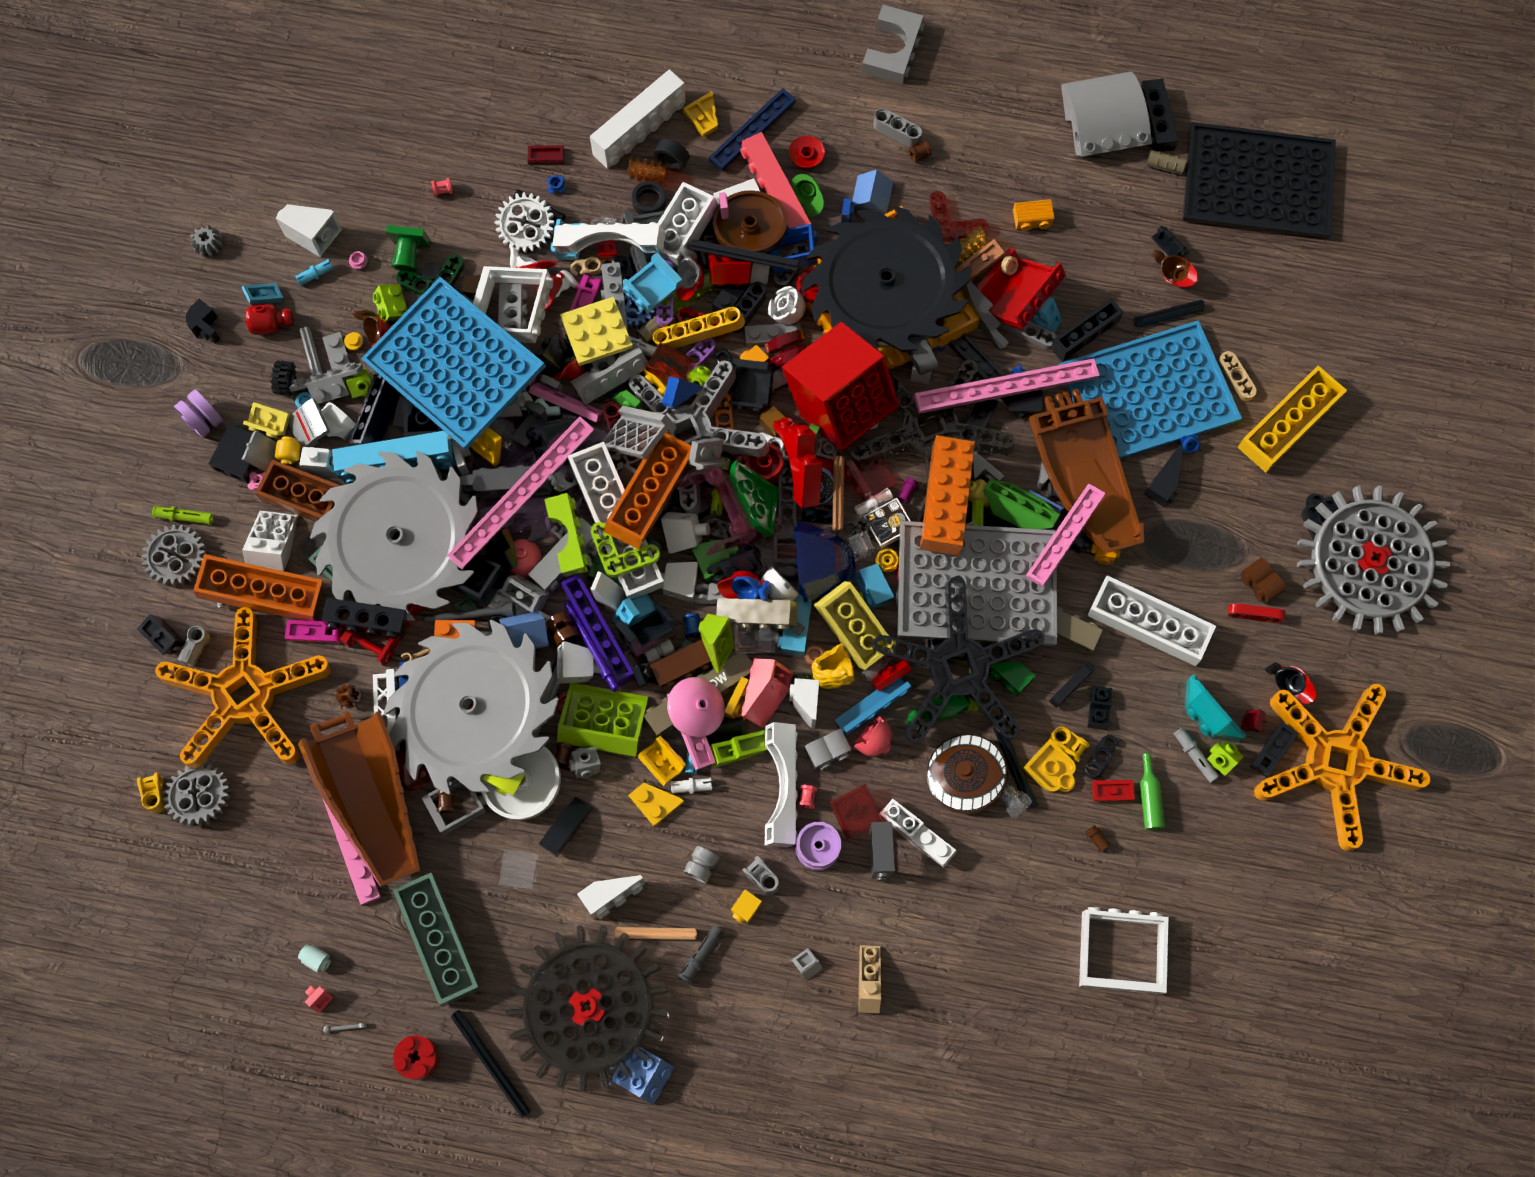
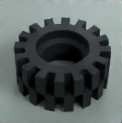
[271,360,296,396]

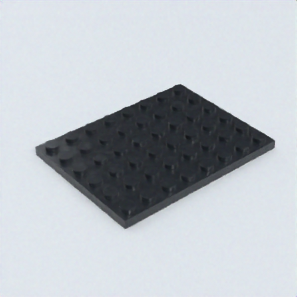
[1182,122,1336,239]

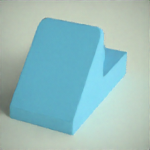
[242,283,283,305]

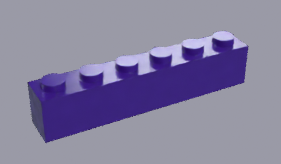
[561,574,636,687]

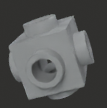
[568,747,601,778]

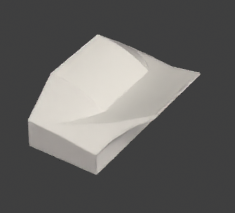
[321,402,355,441]

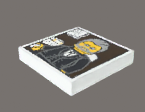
[863,498,911,549]

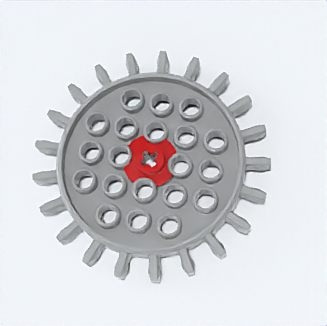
[1297,485,1450,635]

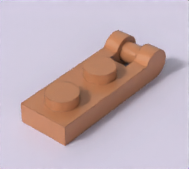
[955,239,1006,282]

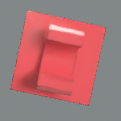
[305,986,334,1013]

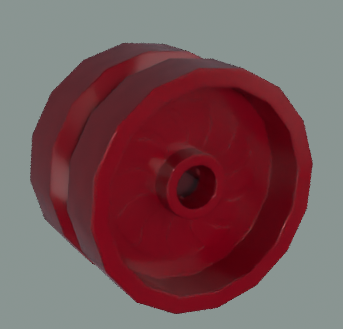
[764,329,808,369]

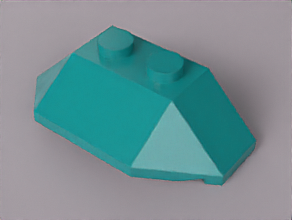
[1185,674,1247,743]

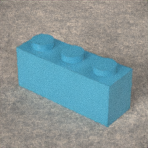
[778,594,812,657]

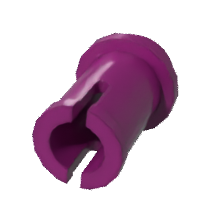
[897,477,918,503]

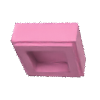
[719,192,729,219]

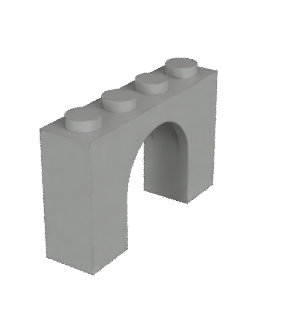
[862,5,925,84]

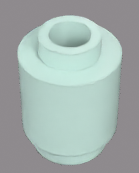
[298,944,331,973]

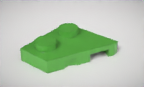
[610,390,642,410]

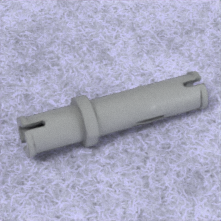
[1173,727,1219,783]

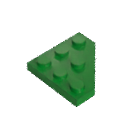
[729,460,779,537]

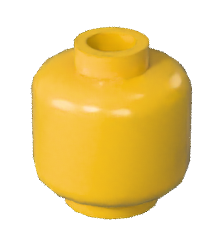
[275,437,302,466]

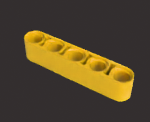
[653,307,745,351]

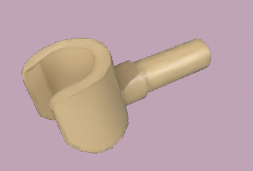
[401,648,429,661]

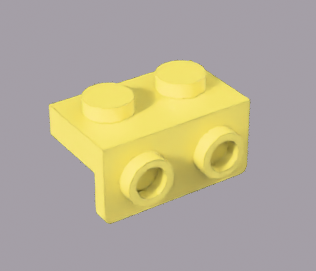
[243,402,291,438]

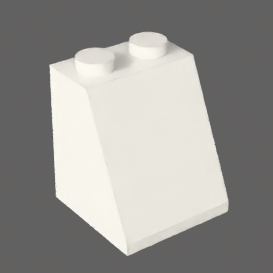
[276,204,342,257]

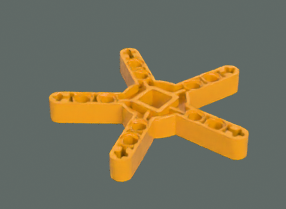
[155,607,331,769]
[1254,684,1430,851]

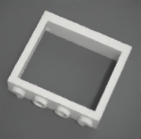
[473,266,553,343]
[1079,907,1168,995]

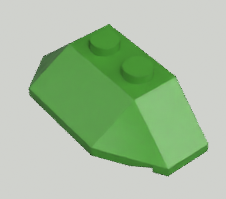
[983,479,1060,530]

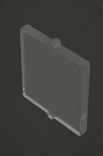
[498,850,538,890]

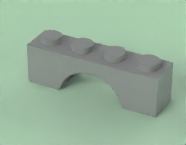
[571,343,650,405]

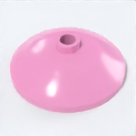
[667,677,725,737]

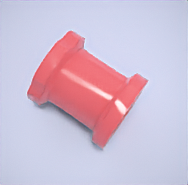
[431,178,453,197]
[797,785,818,809]

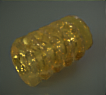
[958,227,989,264]

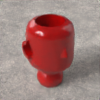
[245,304,294,336]

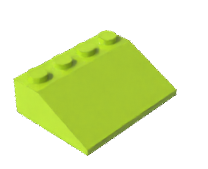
[557,683,648,757]

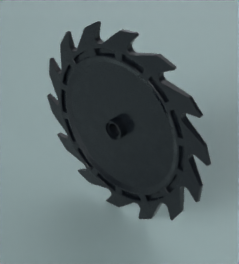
[802,205,972,352]

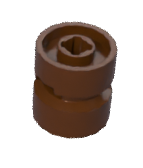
[546,612,581,647]

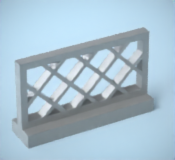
[601,406,677,459]

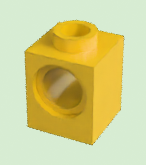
[731,890,762,924]

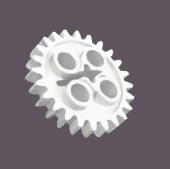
[495,192,555,253]

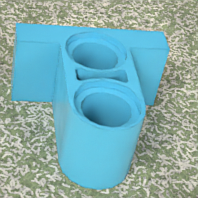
[1030,297,1062,333]
[612,594,656,628]

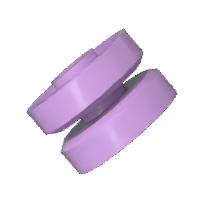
[174,389,223,438]
[796,822,841,871]

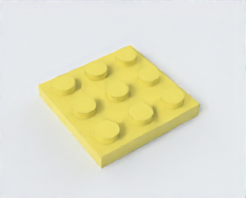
[560,297,633,366]

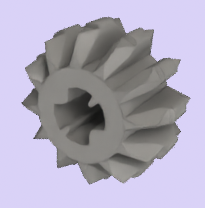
[190,225,223,257]

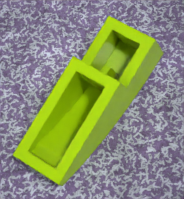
[710,730,768,768]

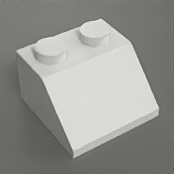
[789,678,819,729]

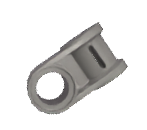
[742,856,779,895]

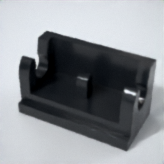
[137,614,185,655]

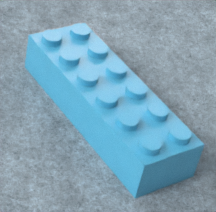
[332,431,457,484]

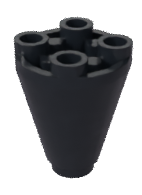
[526,418,577,459]

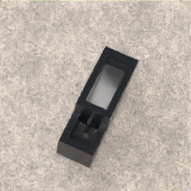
[539,797,593,857]

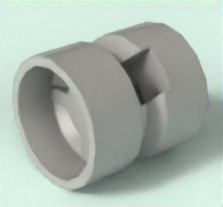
[644,639,675,664]
[683,846,720,884]

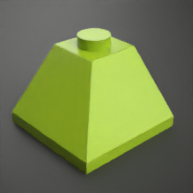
[699,614,735,673]

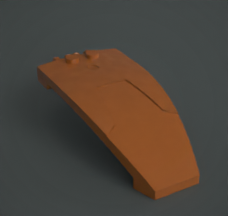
[1029,389,1144,554]

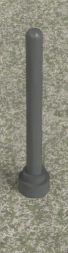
[423,601,516,623]

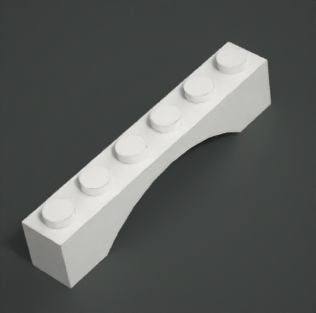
[552,222,666,254]
[765,722,798,847]

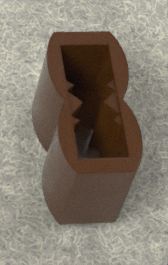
[1240,557,1287,604]

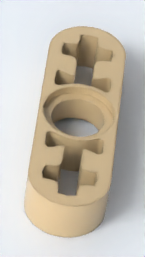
[1218,351,1257,402]

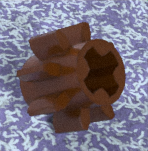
[336,683,361,708]

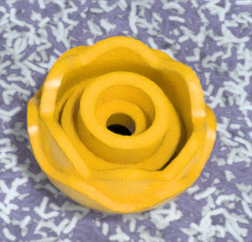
[875,549,899,572]

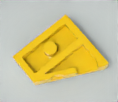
[683,91,718,138]
[628,783,684,827]

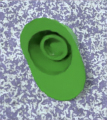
[790,174,824,217]

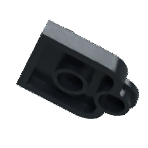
[1301,493,1344,540]

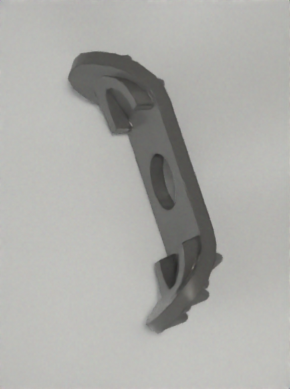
[548,467,579,492]

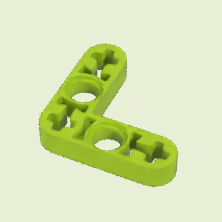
[591,522,660,578]

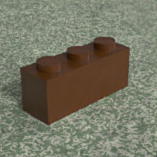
[650,639,712,689]

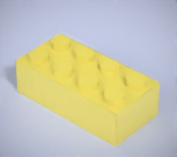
[814,581,894,670]

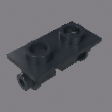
[1151,226,1190,258]
[801,504,833,525]

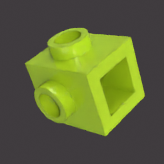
[686,366,713,394]
[345,368,374,398]
[1207,740,1244,776]

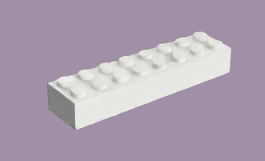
[568,442,664,600]

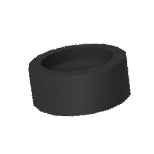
[653,139,690,172]
[632,181,666,214]

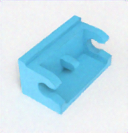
[854,563,894,611]

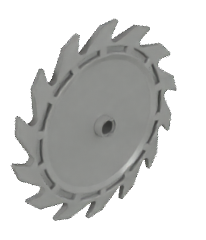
[310,451,478,621]
[384,620,559,795]

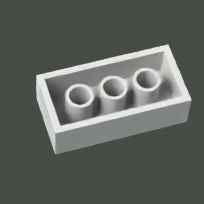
[652,182,718,266]

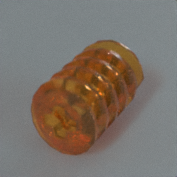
[628,156,668,185]

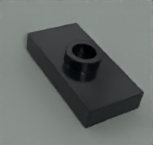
[706,716,746,744]

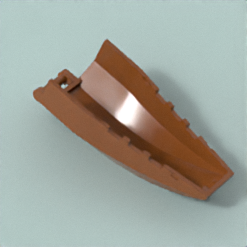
[298,711,420,887]

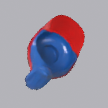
[717,571,771,601]

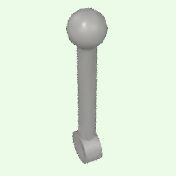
[323,1023,367,1034]

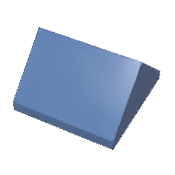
[851,169,893,215]
[500,611,549,649]

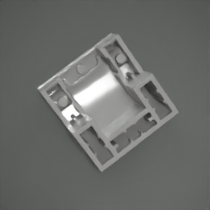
[1061,71,1152,157]

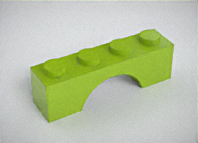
[544,493,590,577]

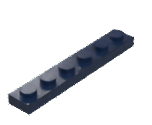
[709,88,796,171]

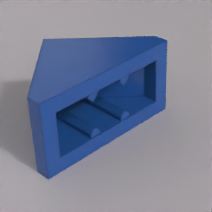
[662,376,703,408]

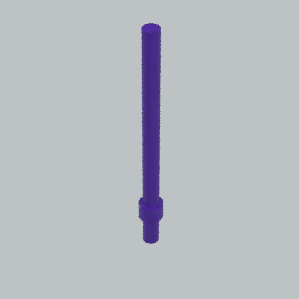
[564,601,620,692]

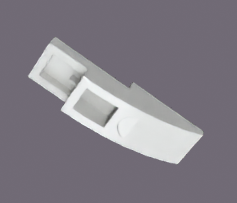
[880,799,957,868]

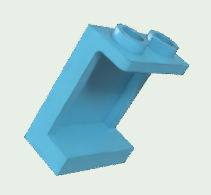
[623,253,682,314]

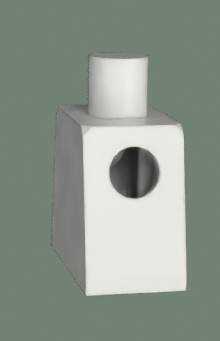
[300,447,338,478]
[661,512,710,553]
[661,562,699,603]
[557,641,601,684]

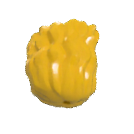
[812,643,855,689]

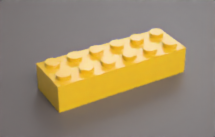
[1237,365,1347,473]

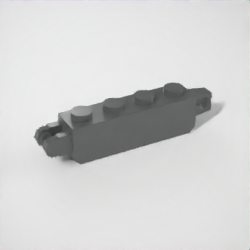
[459,465,567,499]

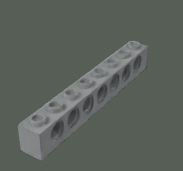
[498,283,528,418]

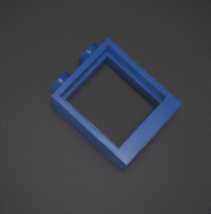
[770,224,819,273]

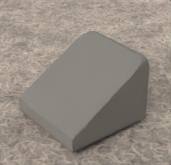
[792,948,822,980]

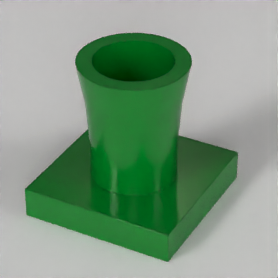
[386,225,431,272]

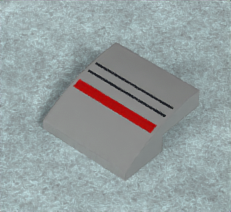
[288,398,330,452]

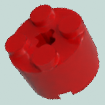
[745,443,783,484]
[393,1035,440,1080]

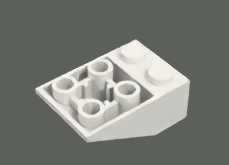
[242,511,298,571]
[577,875,645,920]

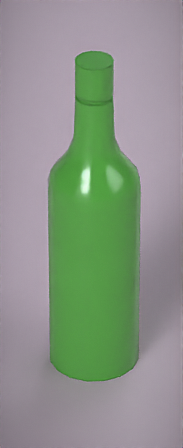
[1140,753,1166,831]

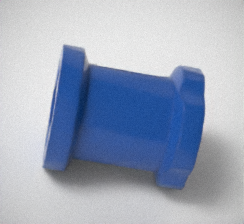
[682,613,701,637]

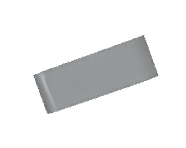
[873,108,922,147]

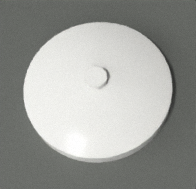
[481,746,561,820]

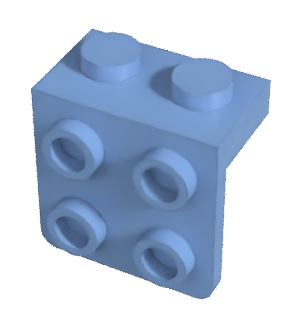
[612,1044,674,1105]

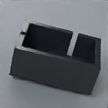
[449,554,508,607]

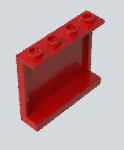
[976,248,1066,329]

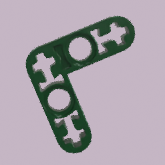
[396,254,464,296]

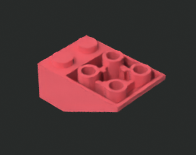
[742,658,793,728]

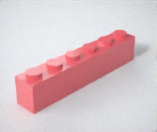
[740,132,811,229]

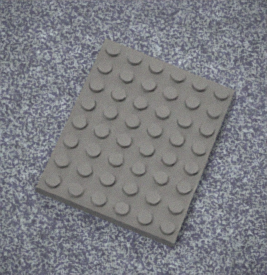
[898,521,1057,646]

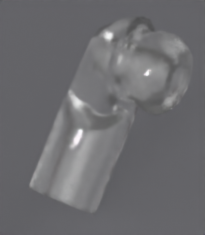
[591,215,619,225]

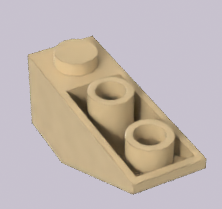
[858,945,881,1013]

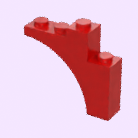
[773,417,823,508]

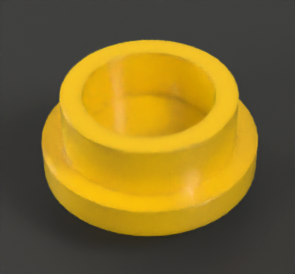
[344,332,363,351]

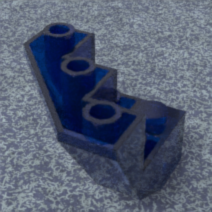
[793,522,857,602]

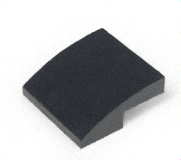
[483,527,517,570]

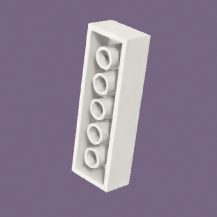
[590,69,686,169]
[1087,576,1216,666]

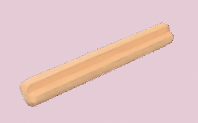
[615,927,697,940]

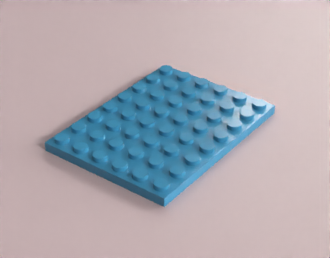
[361,277,546,450]
[1059,320,1242,459]

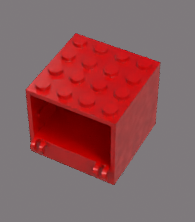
[782,322,899,451]

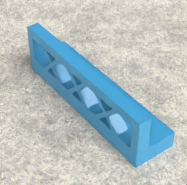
[834,678,911,737]

